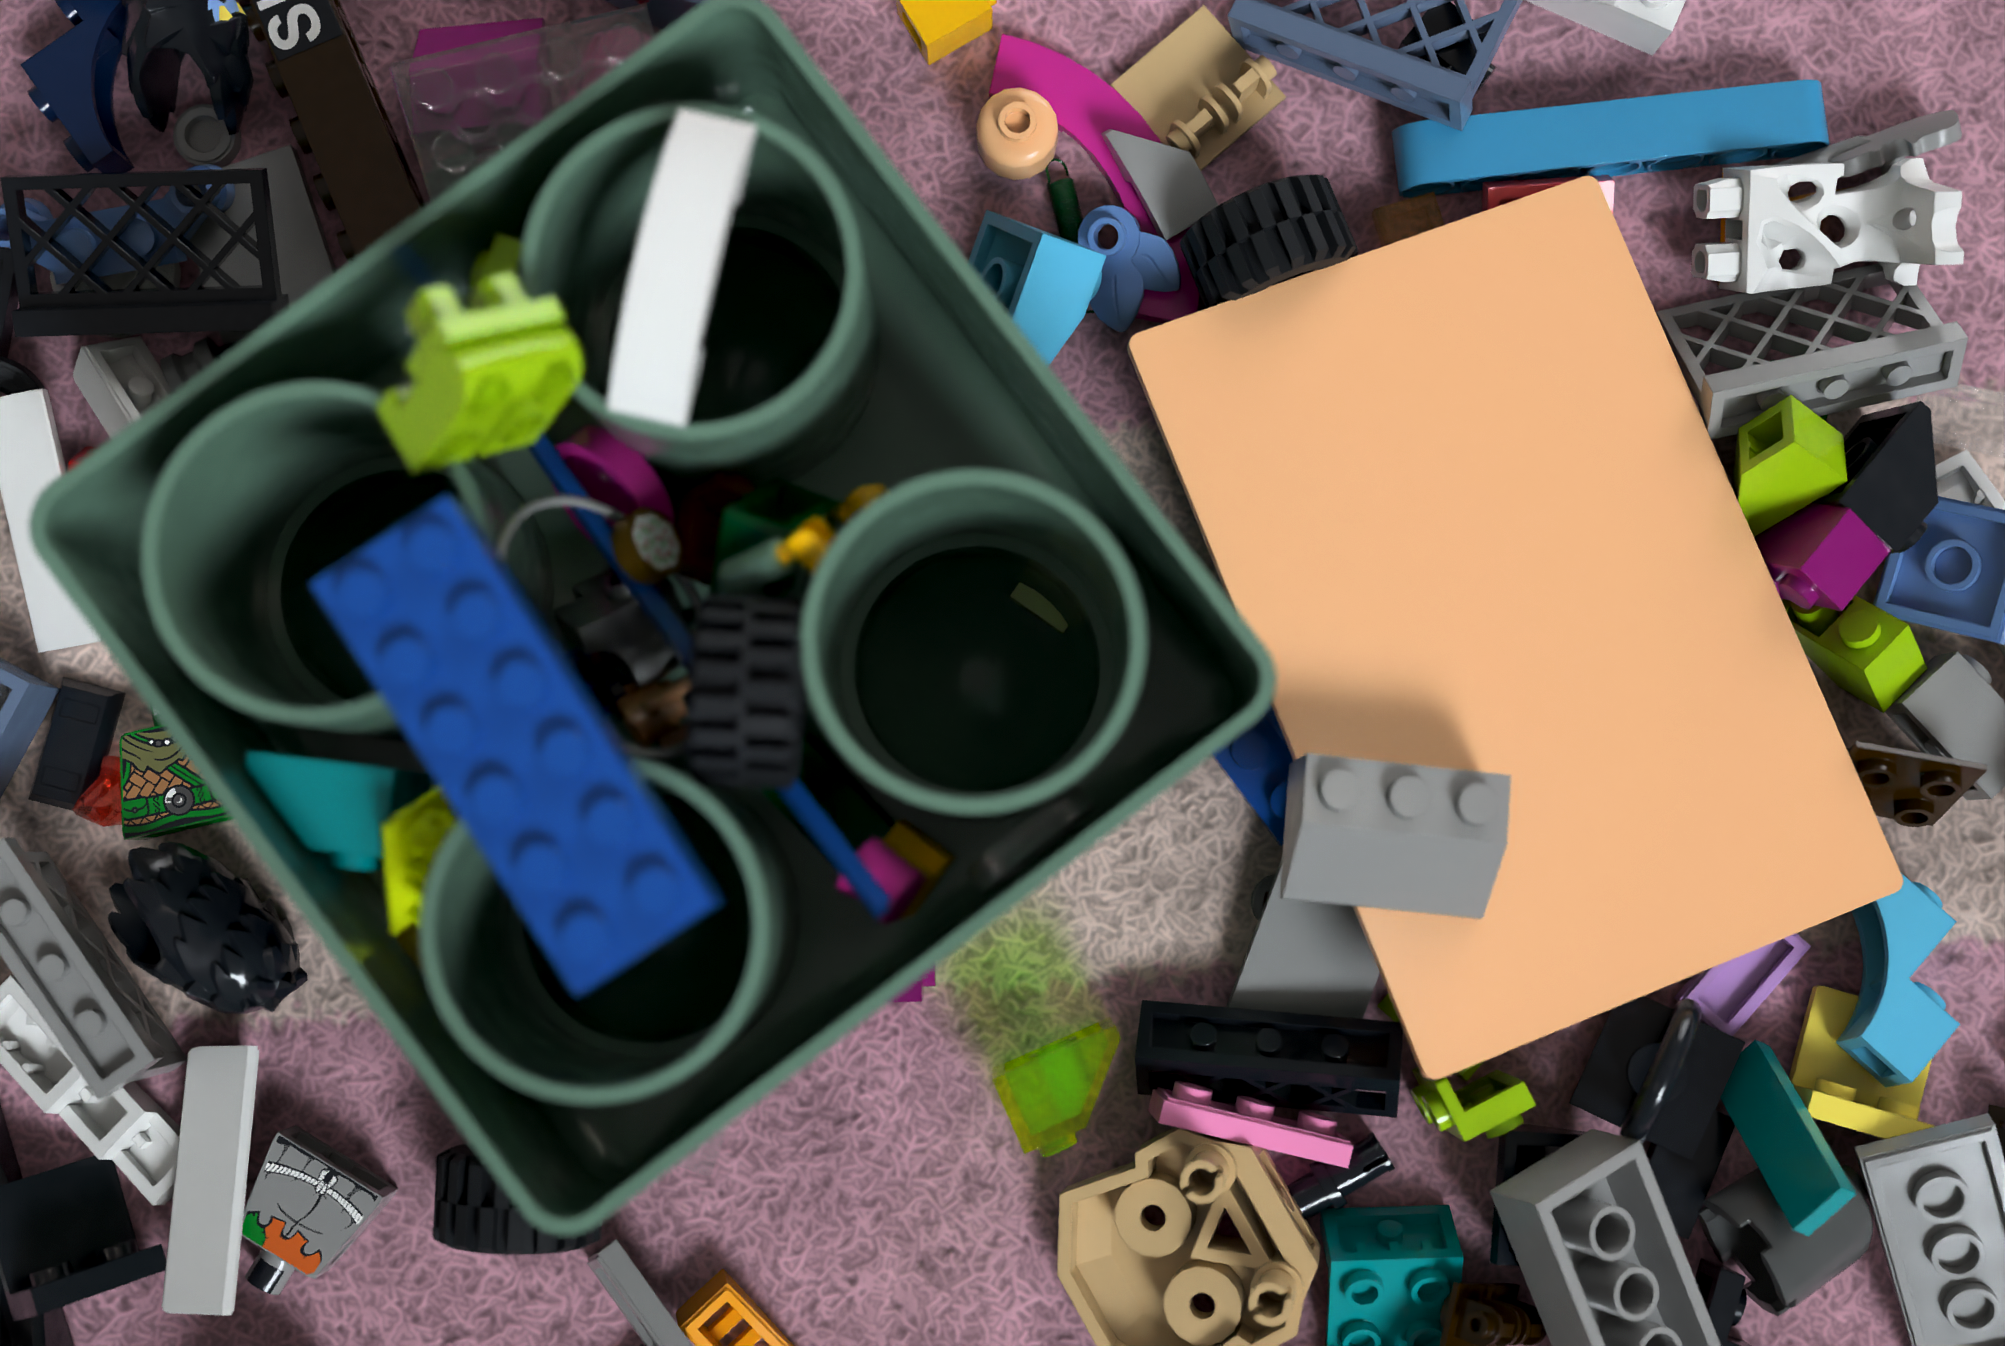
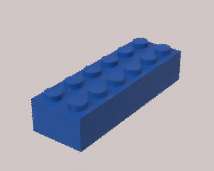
[310,494,725,996]

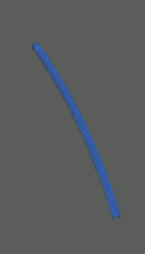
[526,432,891,919]

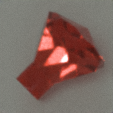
[72,756,122,827]

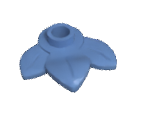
[1078,205,1181,332]

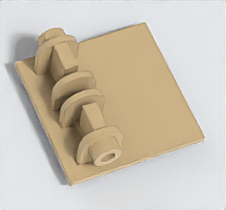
[1110,5,1286,171]

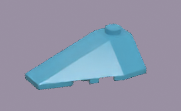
[968,209,1106,366]

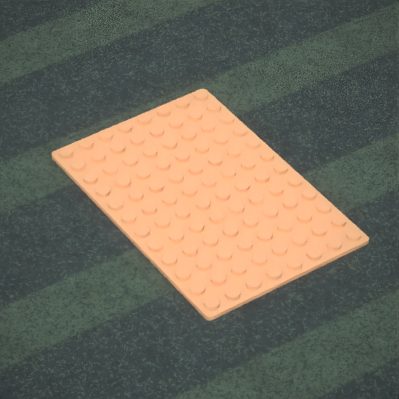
[1127,176,1903,1079]

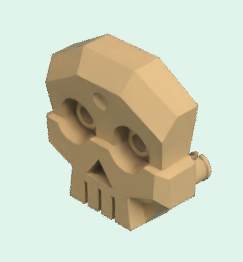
[1057,1127,1321,1346]

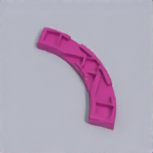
[989,33,1200,324]

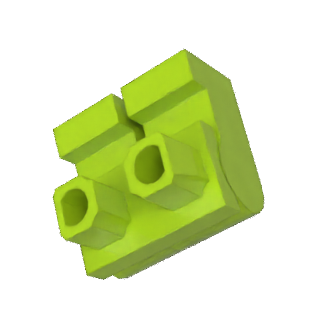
[375,272,583,473]

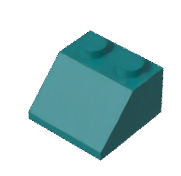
[245,751,430,871]

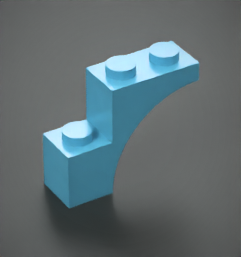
[1835,873,1960,1087]

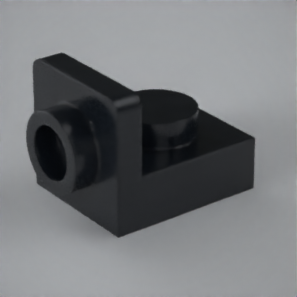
[1695,1258,1752,1346]

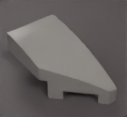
[1101,129,1218,240]

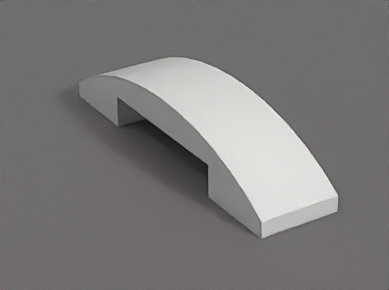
[608,108,757,429]

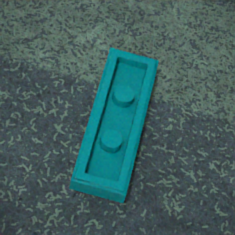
[1720,1039,1857,1236]

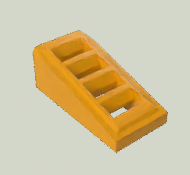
[676,1269,794,1346]

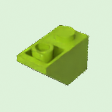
[1732,395,1848,537]
[1782,595,1928,713]

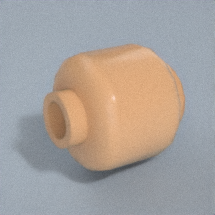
[976,87,1058,180]

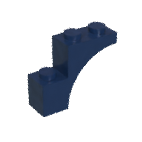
[20,0,135,173]

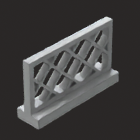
[1656,263,1968,440]
[0,838,187,1099]

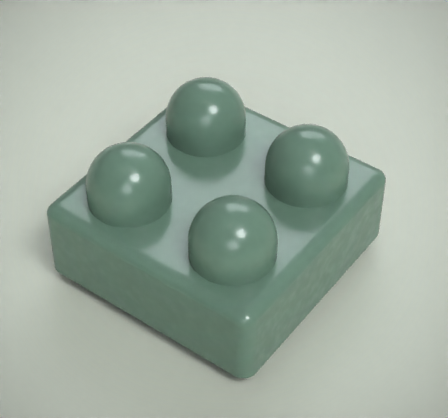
[29,0,1276,1235]

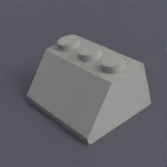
[1280,753,1511,919]

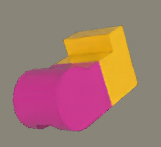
[836,819,955,925]

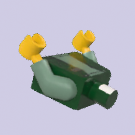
[708,478,889,606]

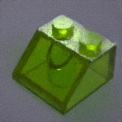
[992,1017,1121,1158]

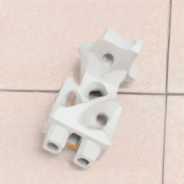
[1691,158,1964,294]

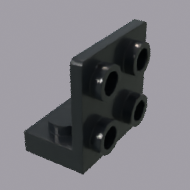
[0,1156,166,1322]

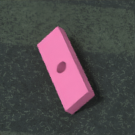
[1148,1080,1354,1168]

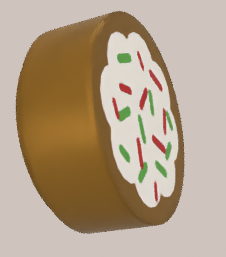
[611,507,683,584]

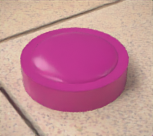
[552,425,674,546]

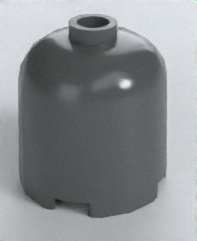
[1698,1165,1873,1316]

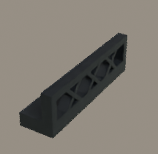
[1135,1000,1403,1118]

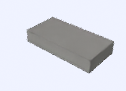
[587,1239,692,1346]

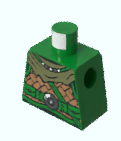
[119,708,232,840]

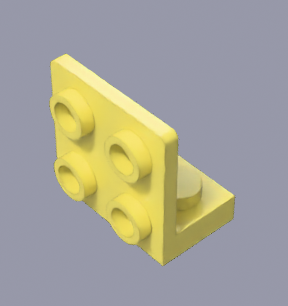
[1789,985,1935,1139]

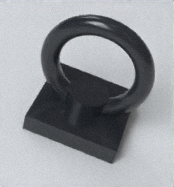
[1569,996,1745,1161]

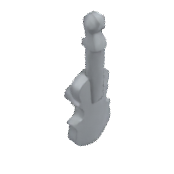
[1771,110,1962,183]

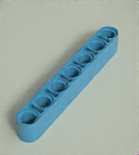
[1391,79,1830,198]

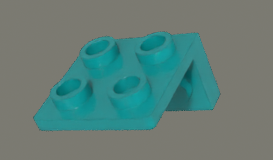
[1320,1205,1463,1346]

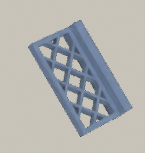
[1227,0,1523,131]

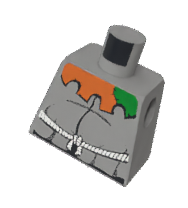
[242,1125,398,1295]

